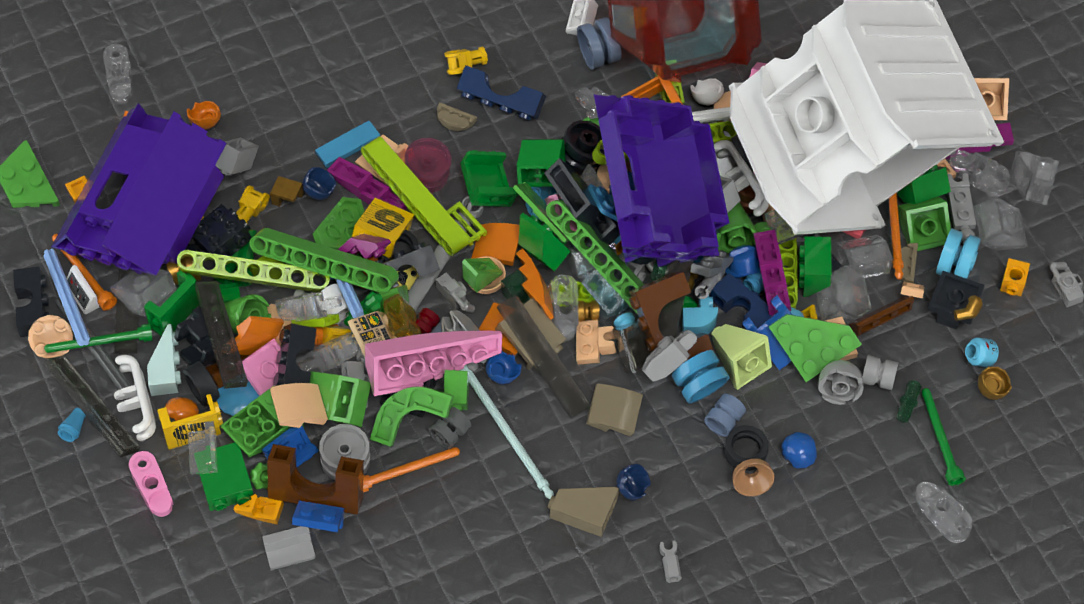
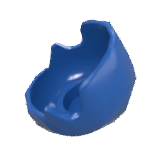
[486,351,522,384]
[782,432,817,468]

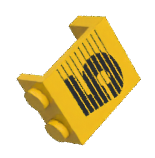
[352,198,414,258]
[157,394,223,450]

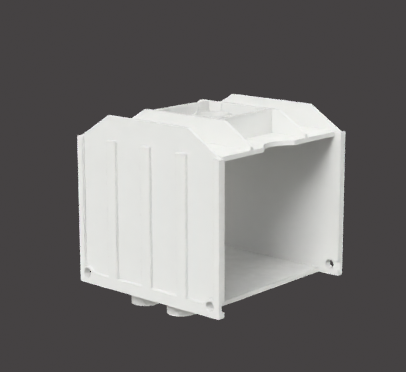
[728,0,1004,235]

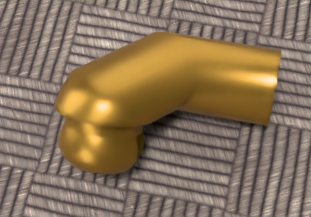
[954,295,983,321]

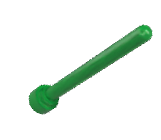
[44,323,153,353]
[922,388,966,486]

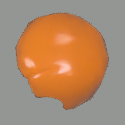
[187,101,221,130]
[165,397,199,421]

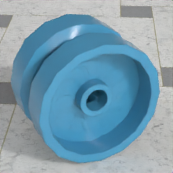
[671,350,730,404]

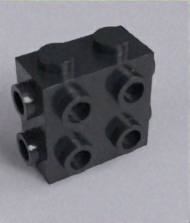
[192,204,252,256]

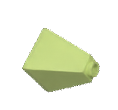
[711,324,772,390]

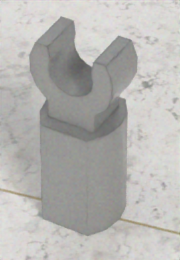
[659,540,682,583]

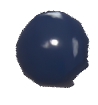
[302,167,336,201]
[616,463,651,501]

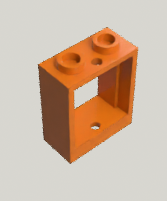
[621,72,683,105]

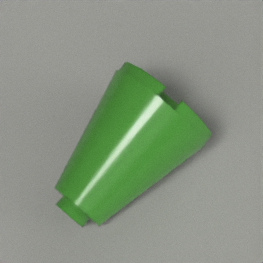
[716,202,757,253]
[210,294,271,335]

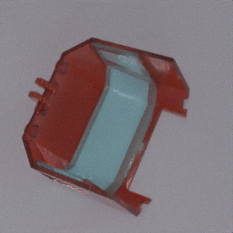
[608,0,762,83]

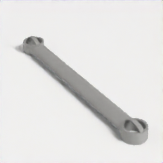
[391,196,483,336]

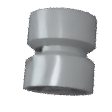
[862,355,899,391]

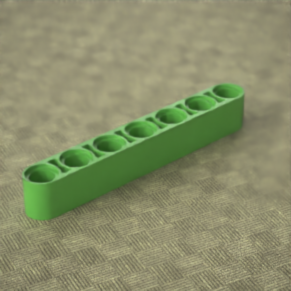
[546,199,644,314]
[250,228,399,293]

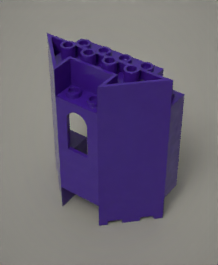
[594,94,729,267]
[51,103,227,276]

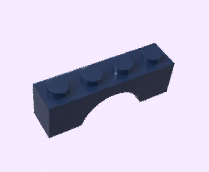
[457,65,546,121]

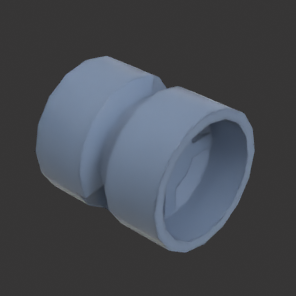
[704,394,746,437]

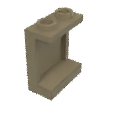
[495,298,566,370]

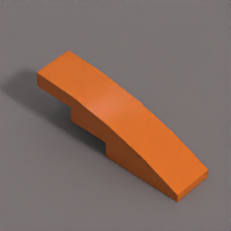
[516,248,554,320]

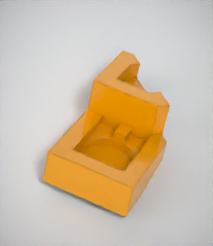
[233,494,284,524]

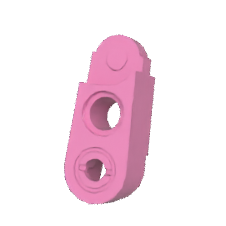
[129,451,174,517]

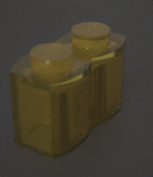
[384,294,421,338]

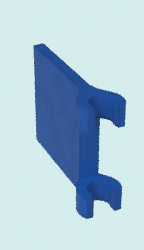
[742,295,792,370]

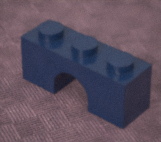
[710,273,773,330]

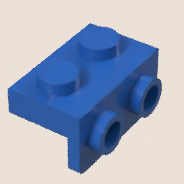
[262,426,319,467]
[292,501,344,532]

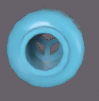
[965,337,999,367]

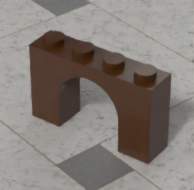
[629,271,714,375]
[267,444,364,515]

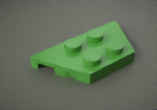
[0,140,60,208]

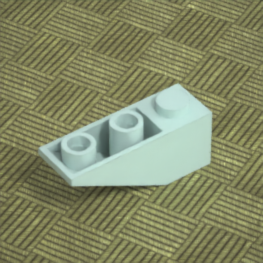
[147,324,182,396]

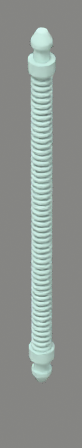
[460,365,554,499]

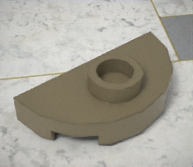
[437,102,477,131]
[894,243,918,283]

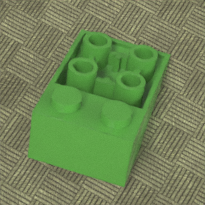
[310,371,371,427]
[221,386,304,457]

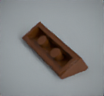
[848,296,914,337]

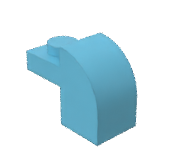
[682,293,718,335]

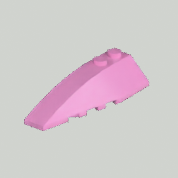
[365,331,502,396]

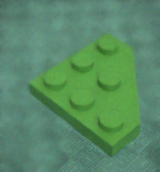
[313,197,365,256]
[768,314,862,382]

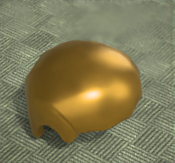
[978,366,1012,400]

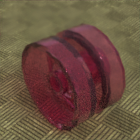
[404,138,452,193]

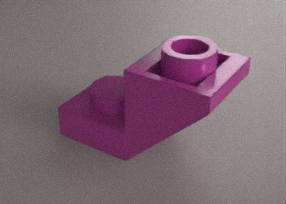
[338,234,391,259]

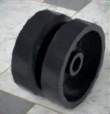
[561,120,605,176]

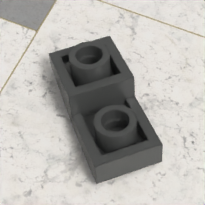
[690,250,734,277]

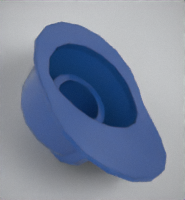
[725,245,761,277]

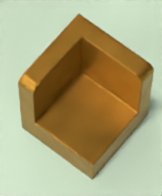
[270,176,304,207]

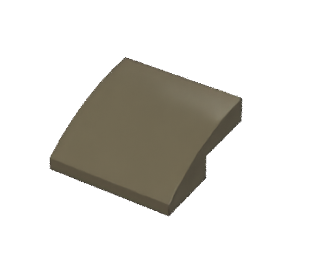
[586,384,643,437]

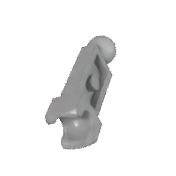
[946,173,976,245]

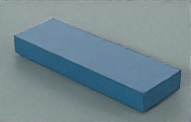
[315,121,381,168]

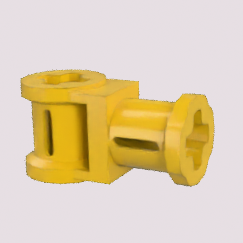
[444,46,488,75]
[236,185,270,224]

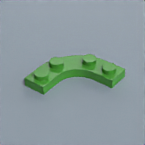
[370,386,454,447]

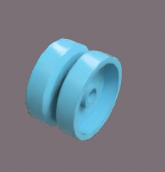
[936,228,981,279]

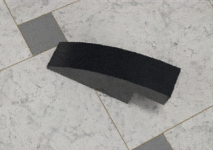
[545,158,620,245]

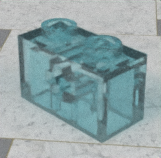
[582,269,628,316]

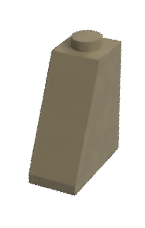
[548,487,619,537]

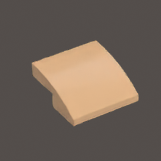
[270,383,328,428]

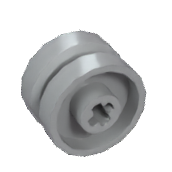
[319,424,370,480]

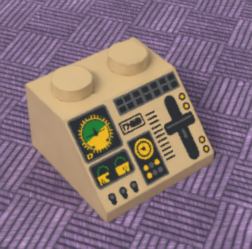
[348,311,399,357]

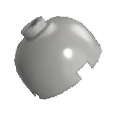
[818,360,864,405]

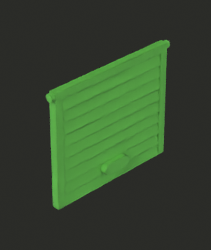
[513,182,570,242]

